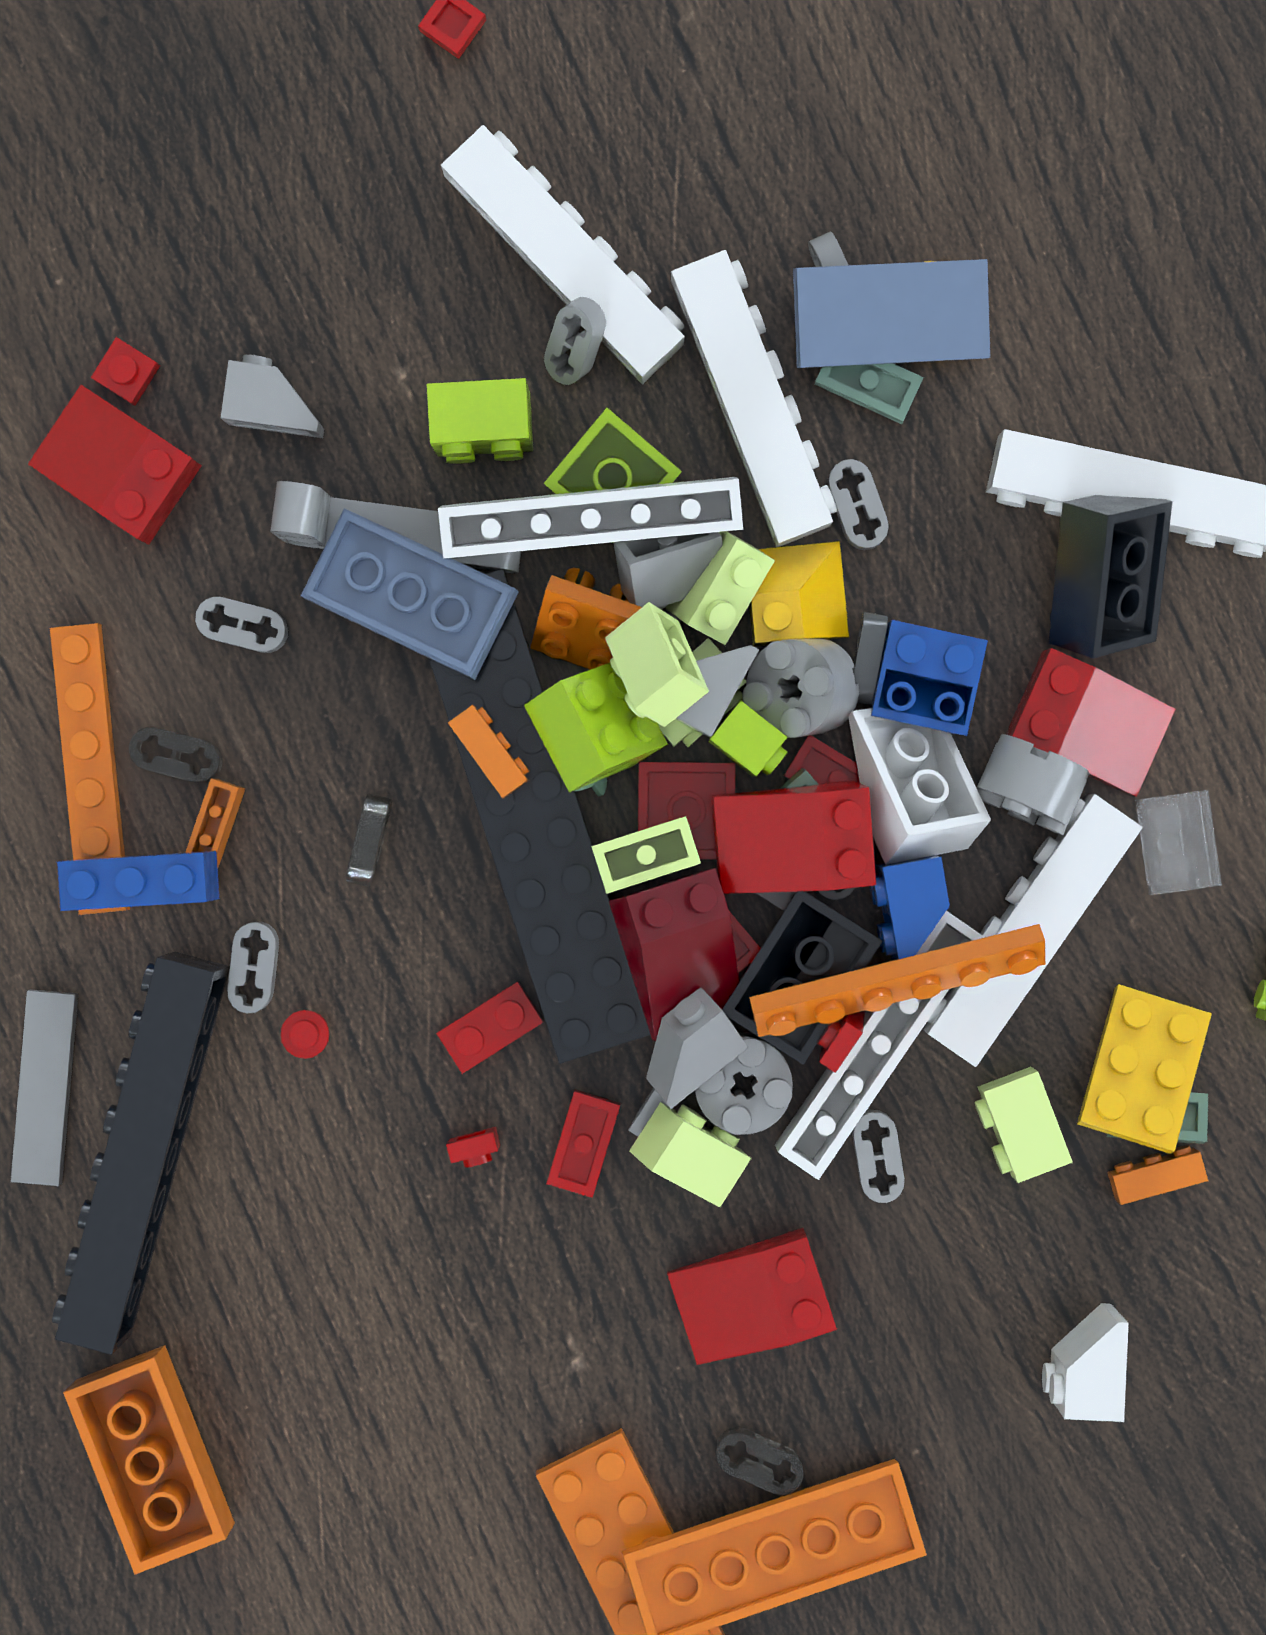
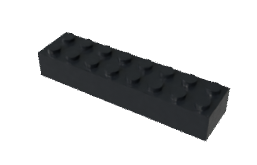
[52,952,230,1355]

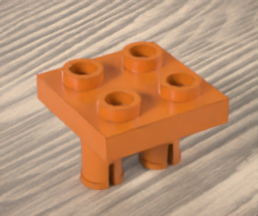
[530,568,642,670]

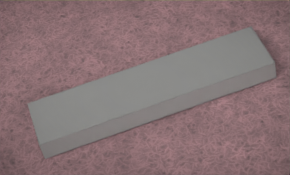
[11,989,78,1186]

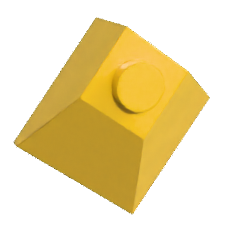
[749,541,849,647]

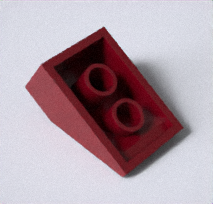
[609,868,739,1041]

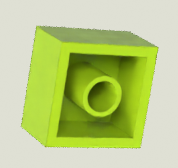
[427,378,533,464]
[544,407,682,494]
[524,663,668,793]

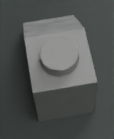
[221,355,324,438]
[613,532,723,609]
[676,645,759,738]
[646,987,748,1109]

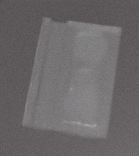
[1136,790,1222,895]

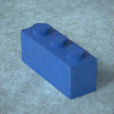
[57,851,220,911]

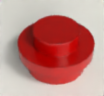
[281,1010,330,1059]

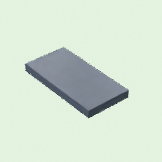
[793,259,990,368]
[301,508,519,680]

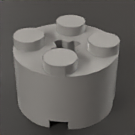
[743,638,859,738]
[977,734,1089,835]
[695,1033,793,1135]

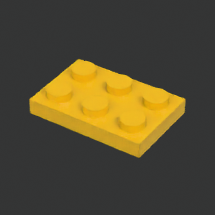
[1077,984,1212,1154]

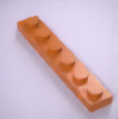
[50,623,130,915]
[749,924,1046,1037]

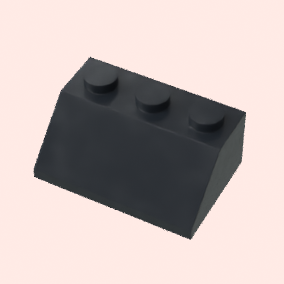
[1049,495,1173,659]
[722,891,882,1065]

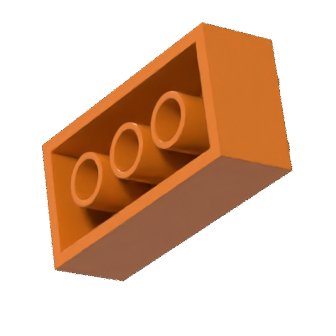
[63,1345,235,1575]

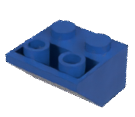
[871,620,988,736]
[869,856,950,961]

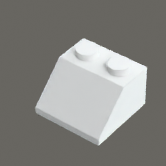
[1042,1303,1128,1422]

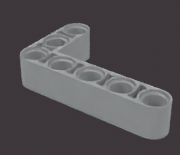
[270,481,521,573]

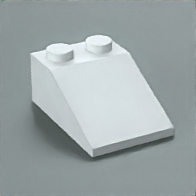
[848,708,991,865]

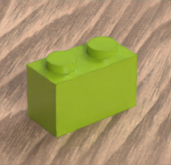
[708,701,788,777]

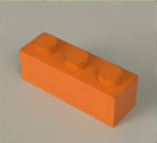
[448,705,529,798]
[185,778,245,868]
[1108,1145,1208,1205]

